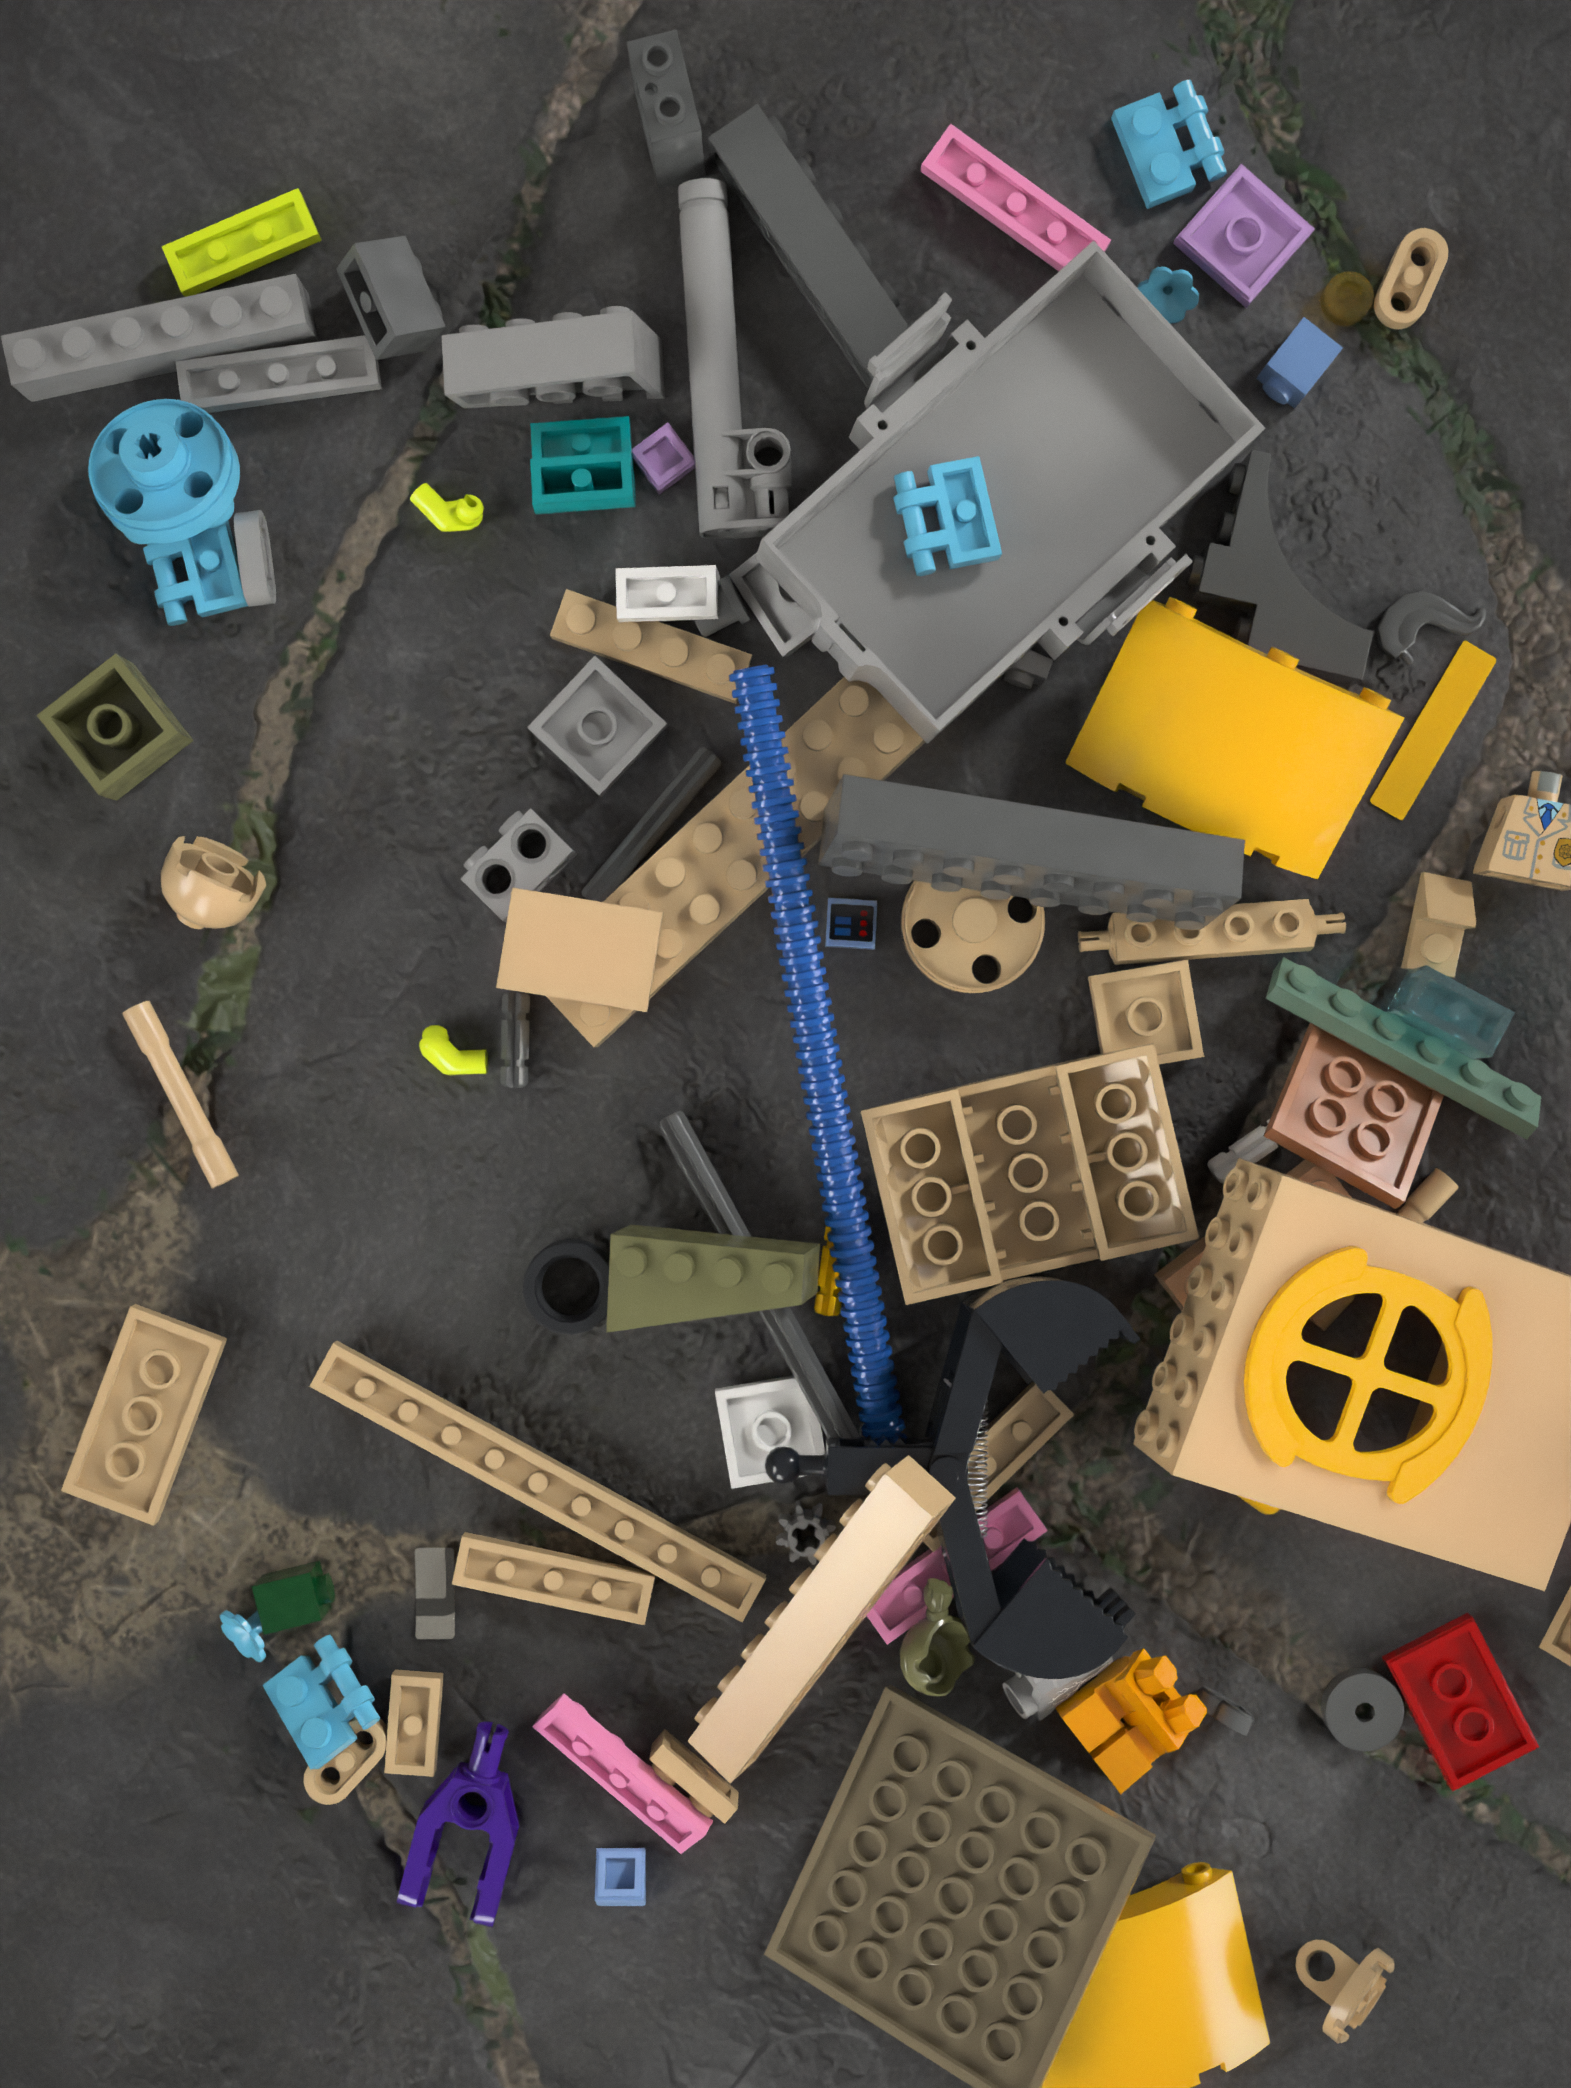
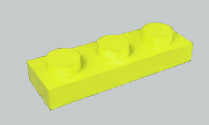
[161,188,322,297]

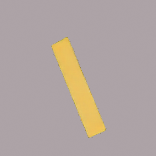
[1370,641,1496,820]

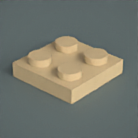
[1088,960,1204,1065]

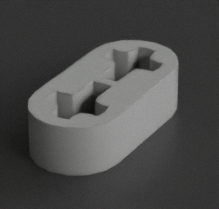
[234,510,276,607]

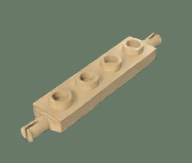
[1078,899,1346,965]

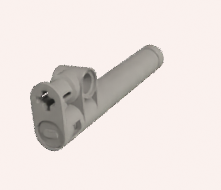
[678,178,793,539]

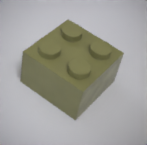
[36,653,194,801]

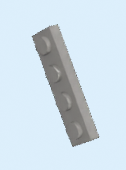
[175,335,382,413]

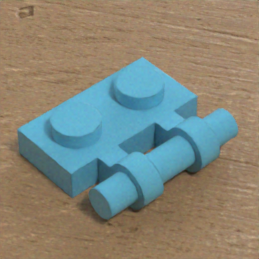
[1111,79,1227,209]
[893,456,1002,576]
[143,521,248,626]
[262,1635,380,1769]

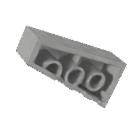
[442,306,665,408]

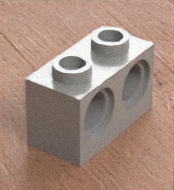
[461,808,577,923]

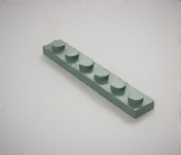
[1266,957,1541,1140]

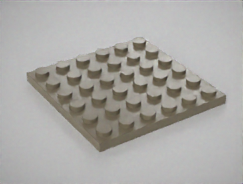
[764,1685,1157,2088]

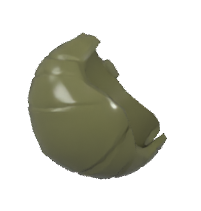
[900,1578,975,1697]

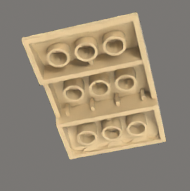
[861,1043,1199,1305]

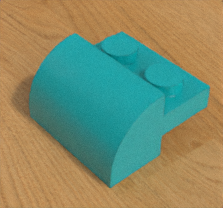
[530,416,636,515]

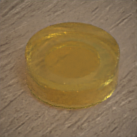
[1321,271,1374,326]

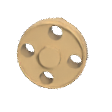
[900,881,1045,993]

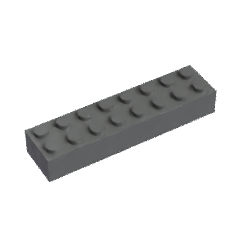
[818,774,1245,930]

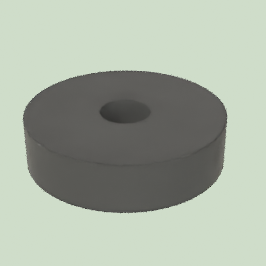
[1321,1668,1404,1752]

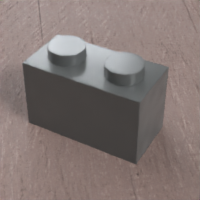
[336,235,446,360]

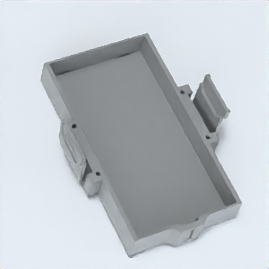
[755,240,1266,744]

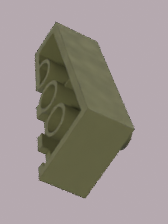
[606,1224,820,1333]

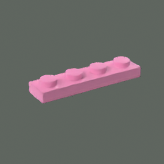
[920,124,1111,271]
[866,1487,1048,1645]
[532,1693,713,1854]

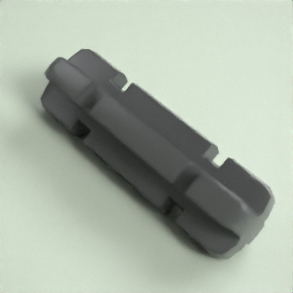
[500,992,530,1088]

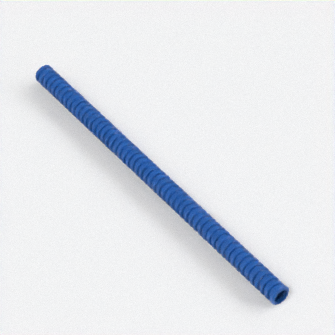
[729,665,907,1438]

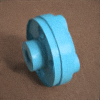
[88,399,240,544]

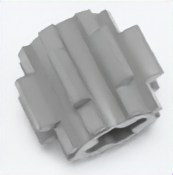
[776,1500,836,1565]

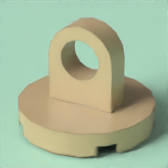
[1296,1940,1394,2044]

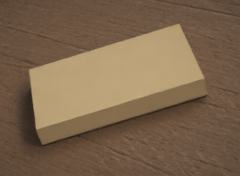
[496,888,664,1012]

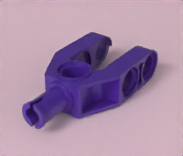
[397,1722,519,1928]

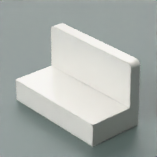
[616,565,720,622]

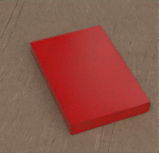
[1382,1612,1539,1792]

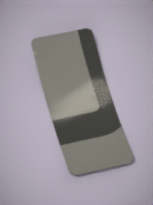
[415,1548,455,1639]

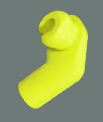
[410,483,484,532]
[419,1025,488,1075]

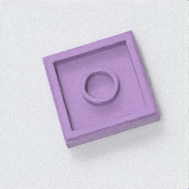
[1173,164,1315,308]

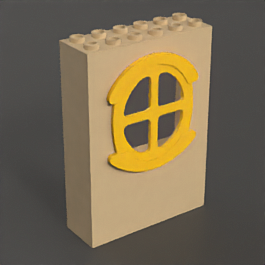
[1133,1158,1571,1591]

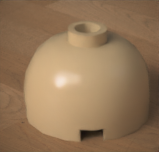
[161,836,266,929]

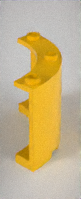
[1065,597,1404,879]
[1042,1862,1270,2088]

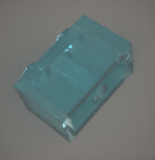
[1387,965,1515,1059]

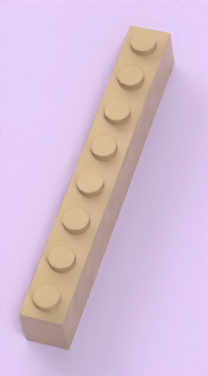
[688,1455,956,1784]

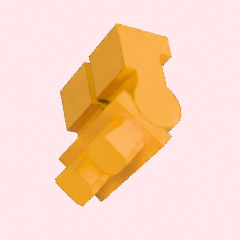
[1056,1648,1207,1794]

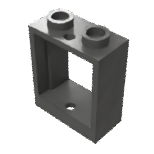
[627,29,705,189]

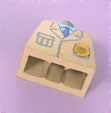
[1473,771,1571,891]

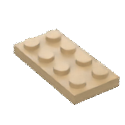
[61,1304,227,1526]

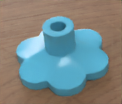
[1137,266,1199,323]
[220,1610,266,1662]

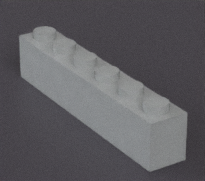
[1,274,318,402]

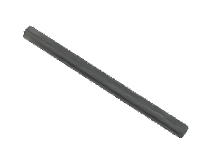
[658,1111,861,1438]

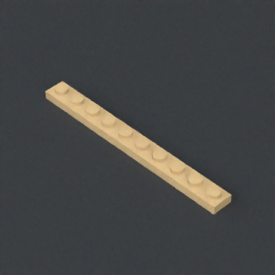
[309,1341,766,1622]

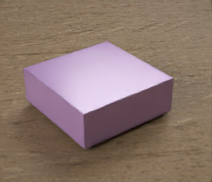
[632,422,695,495]

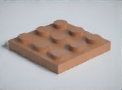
[1263,1023,1444,1209]

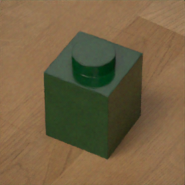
[252,1560,335,1635]

